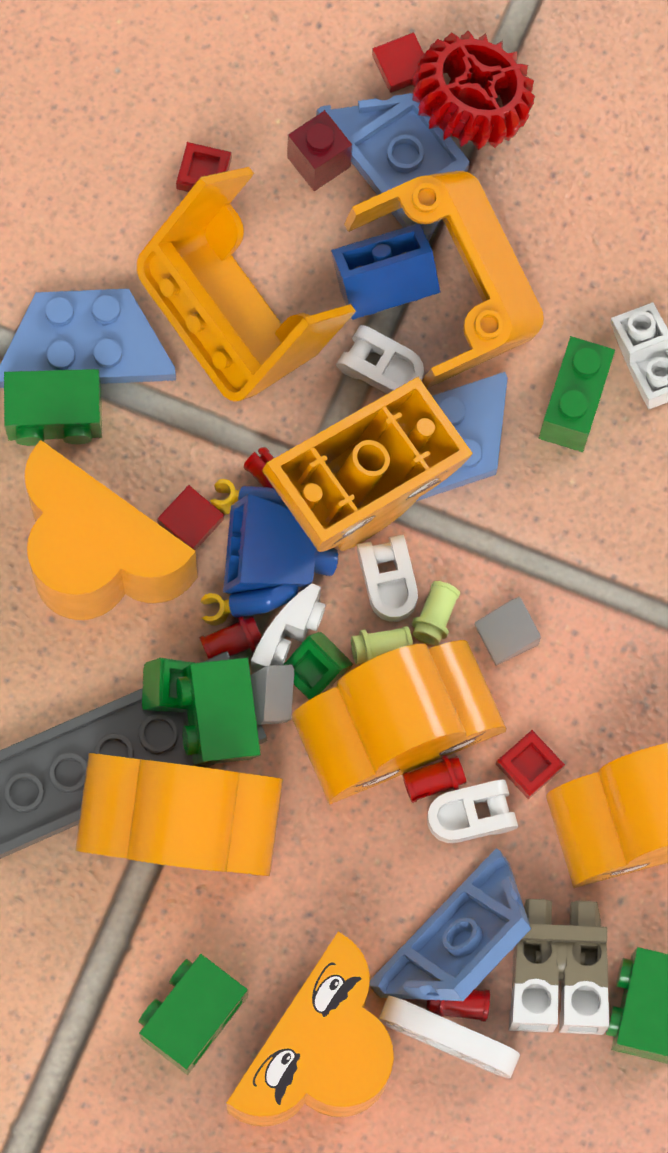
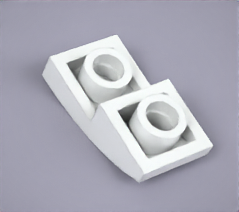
[611,302,668,410]
[251,584,326,673]

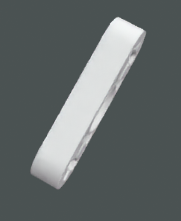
[378,996,520,1078]

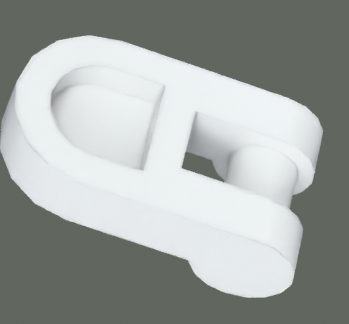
[336,325,424,394]
[357,535,418,622]
[427,779,518,843]

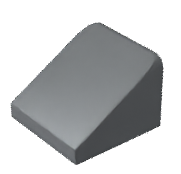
[474,597,541,666]
[250,665,294,725]

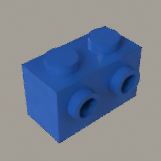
[331,223,441,320]

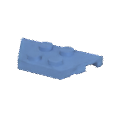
[316,93,470,242]
[0,289,176,388]
[417,372,508,501]
[369,848,531,1001]

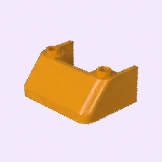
[137,167,356,402]
[344,171,544,389]

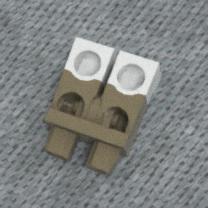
[509,899,609,1035]

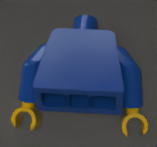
[200,479,338,626]

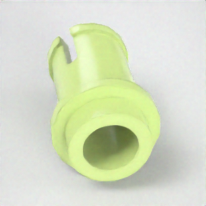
[412,581,460,645]
[351,626,413,665]

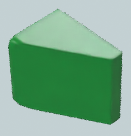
[284,632,353,700]
[142,658,193,712]

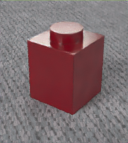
[287,110,352,191]

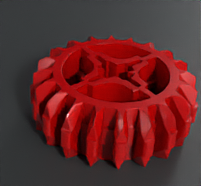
[412,30,535,150]

